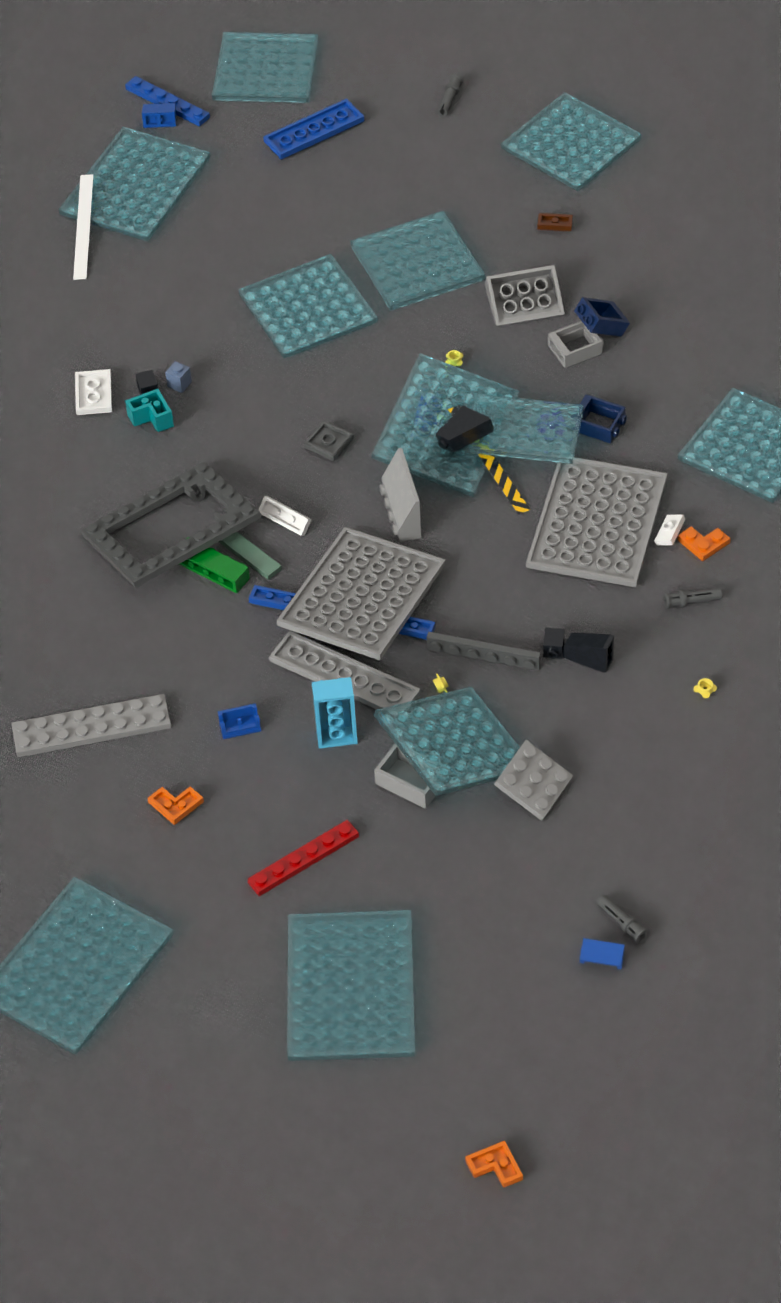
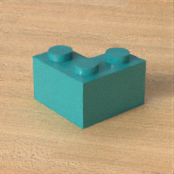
[125,389,174,432]

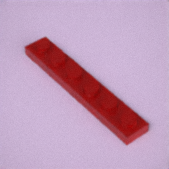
[247,819,359,896]

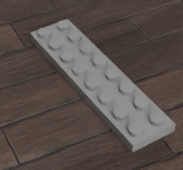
[269,630,421,720]
[11,694,171,757]

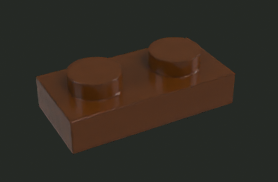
[537,213,573,231]

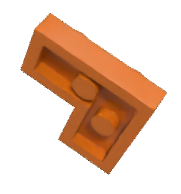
[677,526,731,561]
[147,786,204,825]
[465,1140,523,1188]

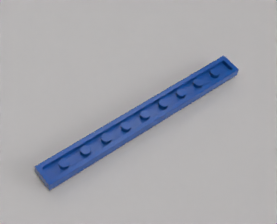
[249,585,435,640]

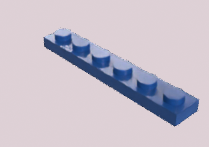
[125,76,210,127]

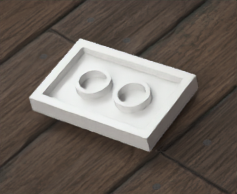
[75,369,112,415]

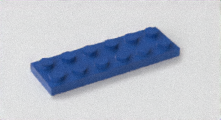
[263,99,364,159]

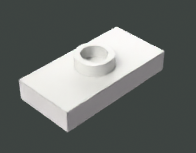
[654,514,685,546]

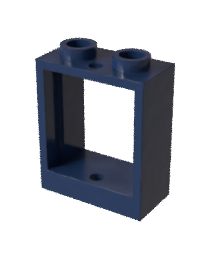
[574,297,630,337]
[571,394,627,444]

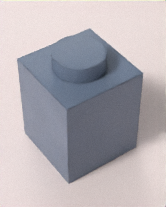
[165,361,192,393]

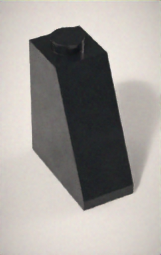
[436,405,494,452]
[563,633,614,673]

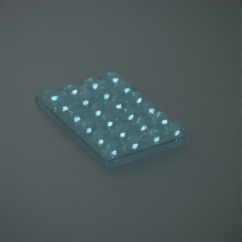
[464,394,584,464]

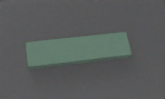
[219,532,282,580]

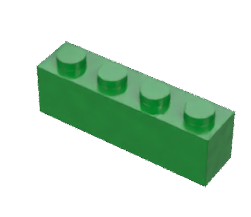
[179,537,250,594]

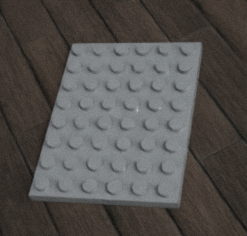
[526,455,668,587]
[277,527,445,660]

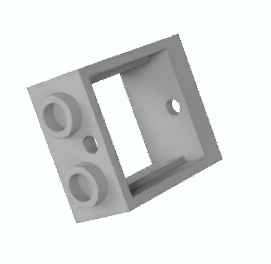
[548,321,604,368]

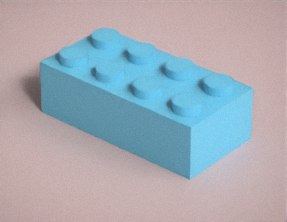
[312,677,358,749]

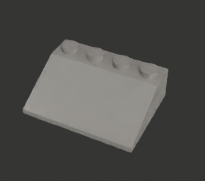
[485,265,565,327]
[379,448,421,542]

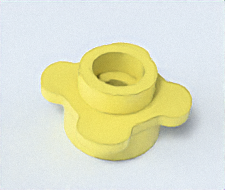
[445,350,463,366]
[433,673,449,694]
[694,678,717,698]

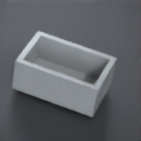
[374,743,447,809]

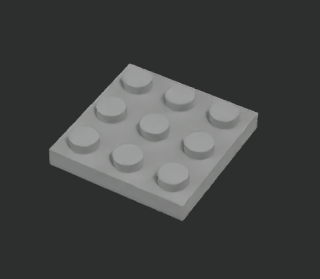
[494,740,573,821]

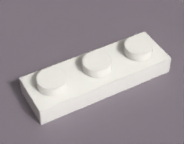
[259,496,312,536]

